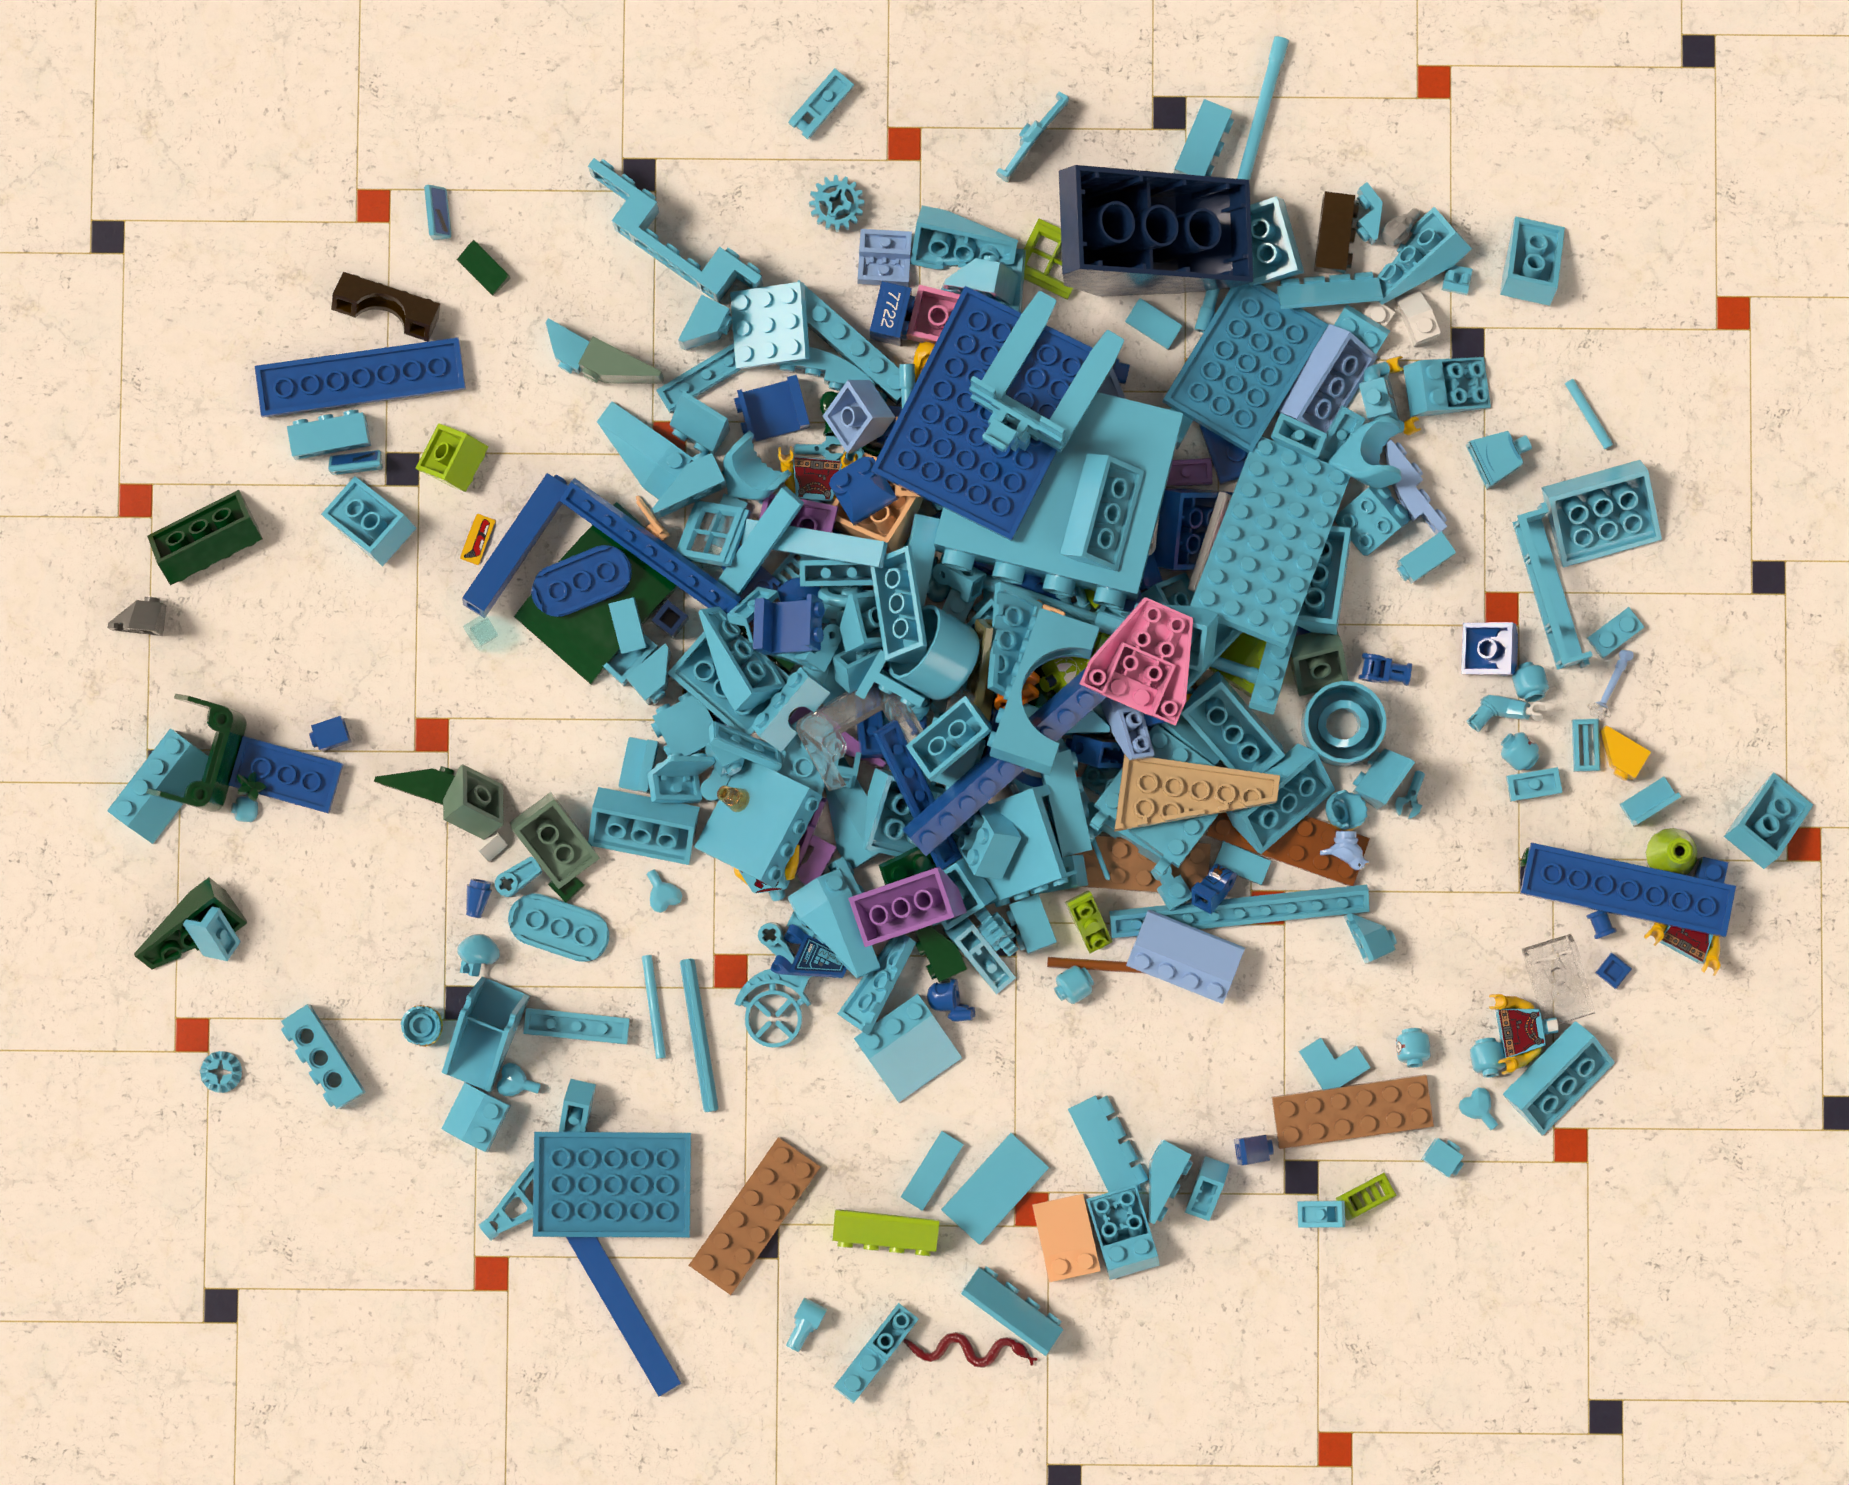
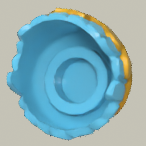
[1325,790,1367,831]
[401,1005,443,1047]

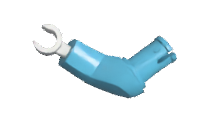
[1467,695,1546,732]

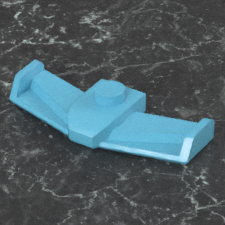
[996,91,1069,182]

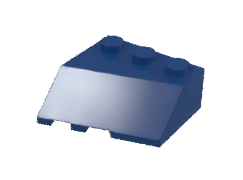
[1153,488,1233,570]

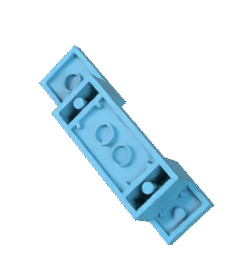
[588,158,763,303]

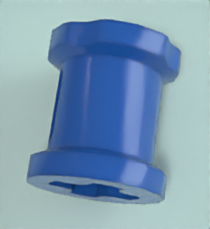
[1586,911,1617,939]

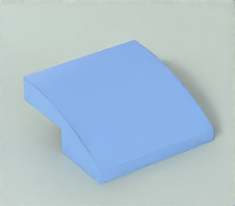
[858,229,912,287]

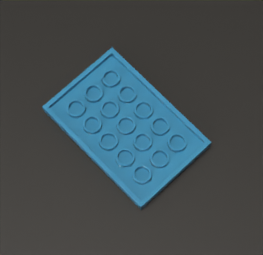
[1162,283,1328,453]
[532,1132,691,1238]

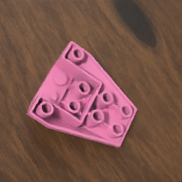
[1079,597,1193,726]

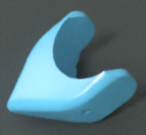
[1328,417,1401,488]
[723,430,792,501]

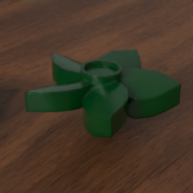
[236,772,266,801]

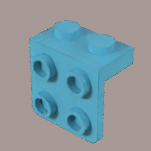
[1334,486,1411,556]
[647,753,715,803]

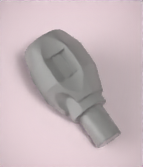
[1381,208,1420,246]

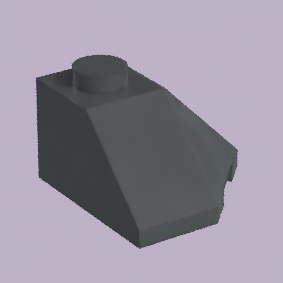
[107,597,166,636]

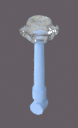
[1587,650,1633,720]

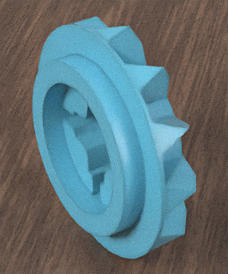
[200,1051,242,1093]

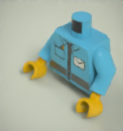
[1359,356,1421,436]

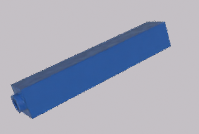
[462,473,568,618]

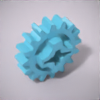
[809,175,865,232]
[974,907,1019,957]

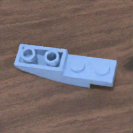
[1385,439,1447,535]
[1101,697,1155,760]

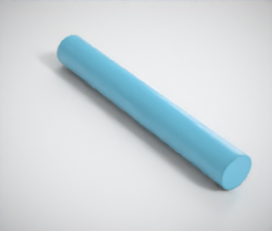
[1565,379,1613,450]

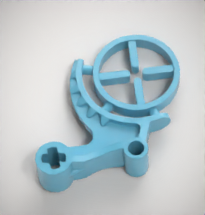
[734,922,812,1047]

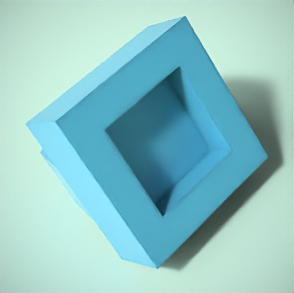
[1442,265,1473,295]

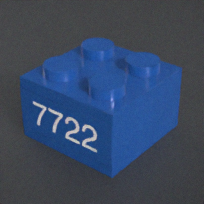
[870,281,916,346]

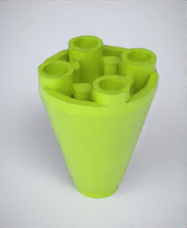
[1645,828,1698,875]

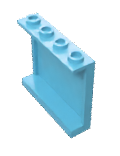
[694,759,823,888]
[984,784,1077,908]

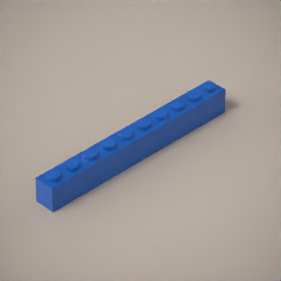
[902,668,1106,856]

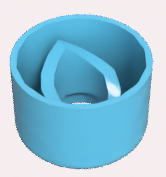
[888,605,980,700]
[1301,681,1386,766]

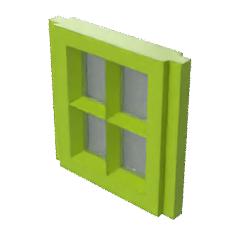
[1024,218,1073,300]

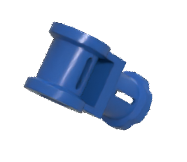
[1358,653,1412,686]

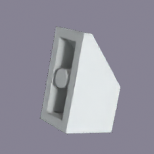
[1395,290,1441,347]

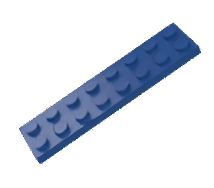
[255,337,466,418]
[1520,843,1736,938]

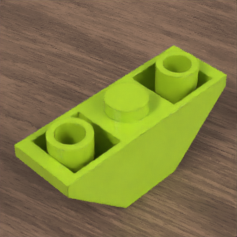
[1065,891,1112,953]

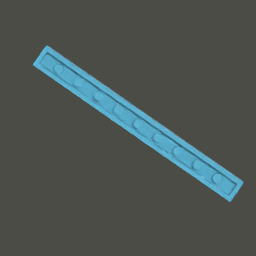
[1109,884,1369,938]

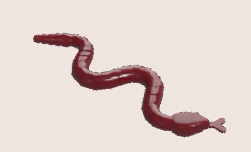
[903,1332,1037,1368]

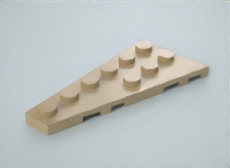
[1114,754,1280,832]

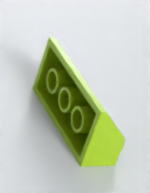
[832,1209,939,1256]

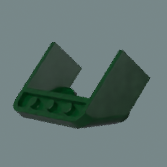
[147,694,247,812]

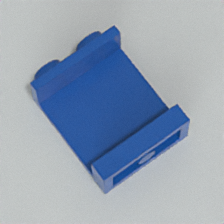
[734,374,810,443]
[753,594,825,655]

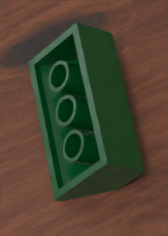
[147,490,263,586]

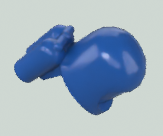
[927,979,975,1022]

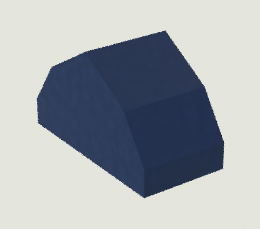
[1059,165,1254,296]

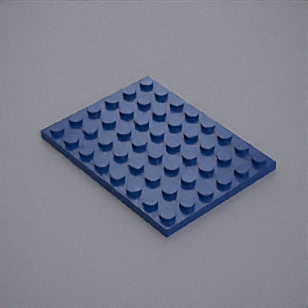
[871,286,1093,541]

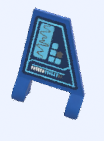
[771,924,847,978]

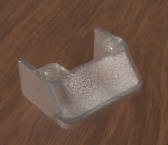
[796,682,923,791]

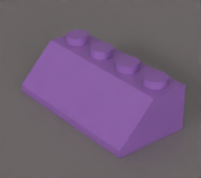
[848,867,967,947]

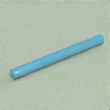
[642,955,666,1059]

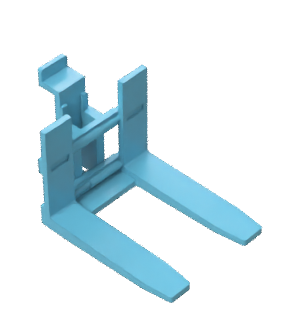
[969,291,1124,453]

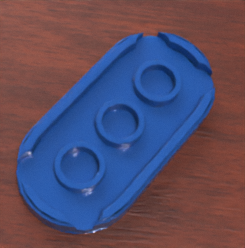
[531,545,632,617]

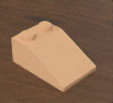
[1032,1194,1101,1282]

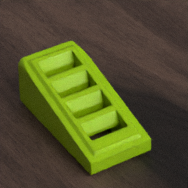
[1336,1173,1397,1221]

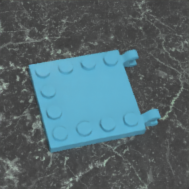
[1090,725,1219,878]

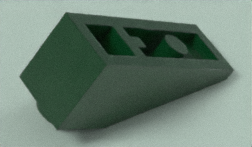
[374,766,455,805]

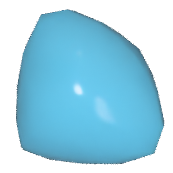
[457,934,500,976]

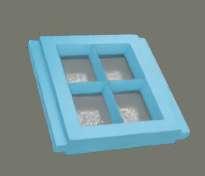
[676,501,751,567]

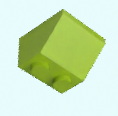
[415,423,489,492]

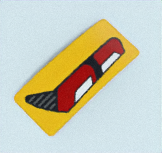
[460,514,495,565]

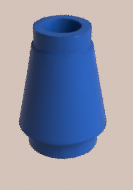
[466,879,492,918]

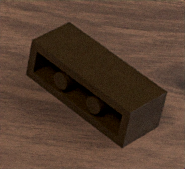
[1314,191,1359,274]

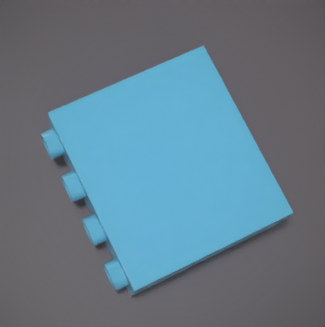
[934,392,1183,610]

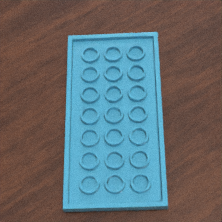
[1190,436,1350,649]

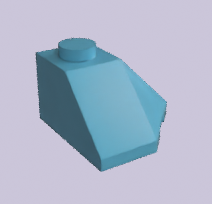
[1344,913,1397,963]

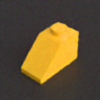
[1600,725,1651,781]

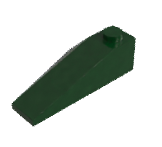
[134,877,247,970]

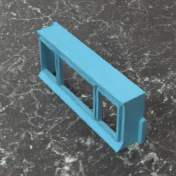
[1512,502,1593,670]

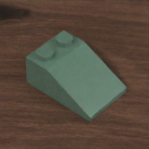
[578,336,664,384]
[509,792,600,889]

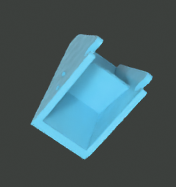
[442,977,530,1092]

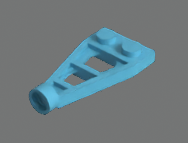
[478,1161,534,1241]

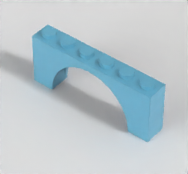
[987,608,1100,776]

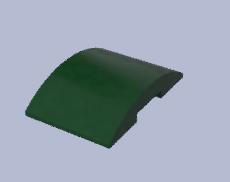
[514,502,678,685]

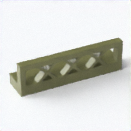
[965,619,994,722]

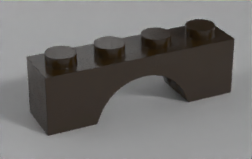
[331,272,440,342]

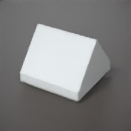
[472,831,508,862]

